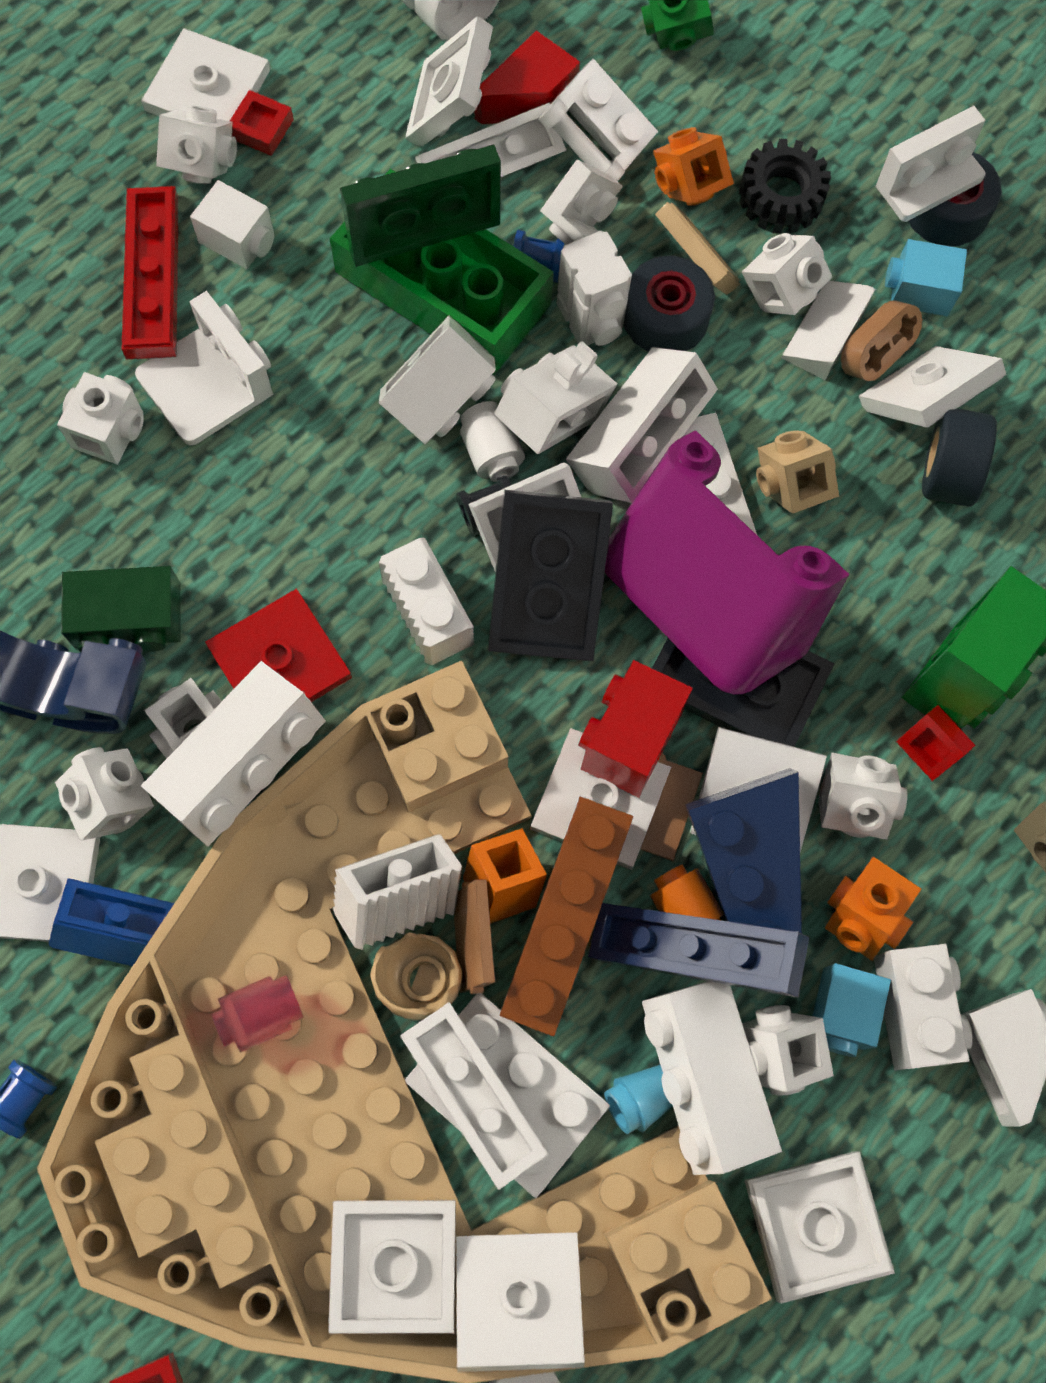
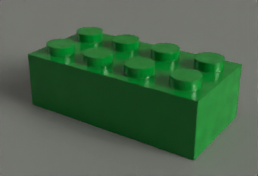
[330,168,554,375]

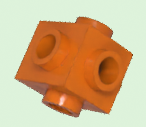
[653,127,734,205]
[825,856,921,961]

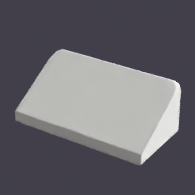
[782,281,876,380]

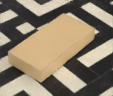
[655,202,740,295]

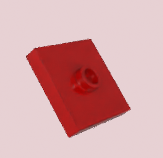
[205,588,352,702]

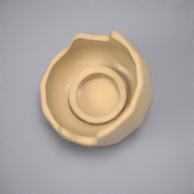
[370,932,463,1021]

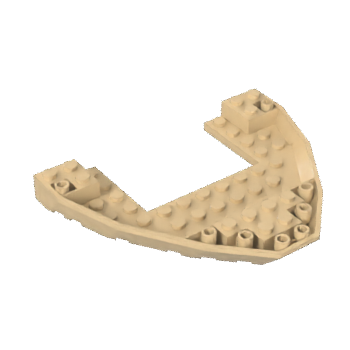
[37,660,772,1383]

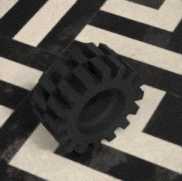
[739,138,831,234]

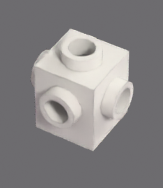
[156,106,237,184]
[742,233,832,315]
[57,372,144,465]
[144,678,222,759]
[55,747,154,841]
[819,753,907,840]
[742,1005,834,1095]

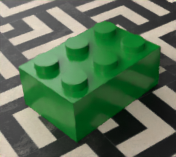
[901,566,1046,729]

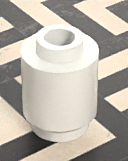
[460,401,525,482]

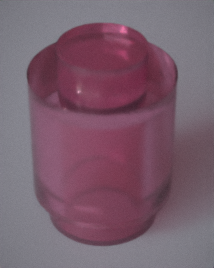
[211,975,304,1053]

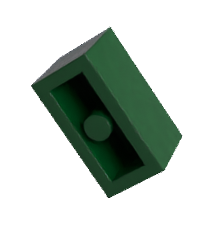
[61,566,181,652]

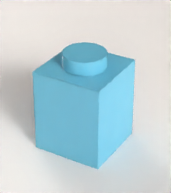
[885,239,967,316]
[813,963,891,1057]

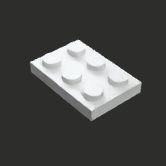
[405,993,610,1198]

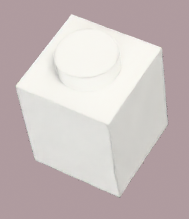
[190,180,274,269]

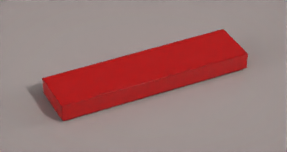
[122,186,178,360]

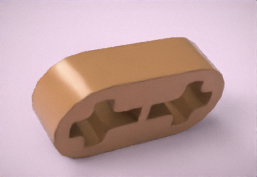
[841,300,922,381]

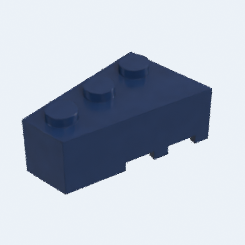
[685,768,802,933]

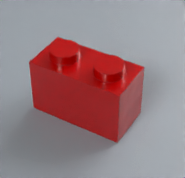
[578,660,693,798]

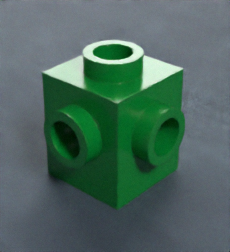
[641,0,714,51]

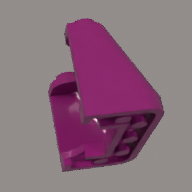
[605,430,850,694]

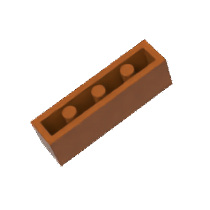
[499,796,634,1037]

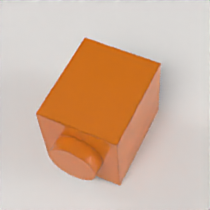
[463,828,547,924]

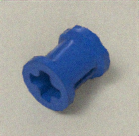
[514,230,566,283]
[0,1059,58,1139]

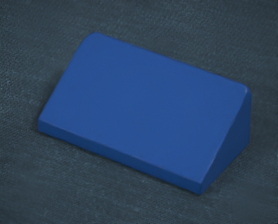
[48,878,174,966]

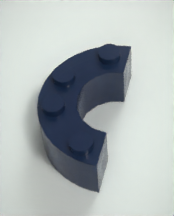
[0,631,147,734]

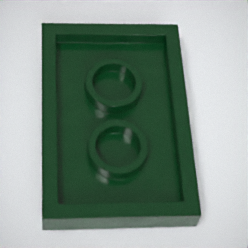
[340,144,501,267]

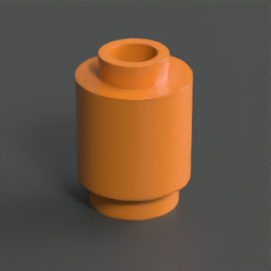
[650,864,725,921]

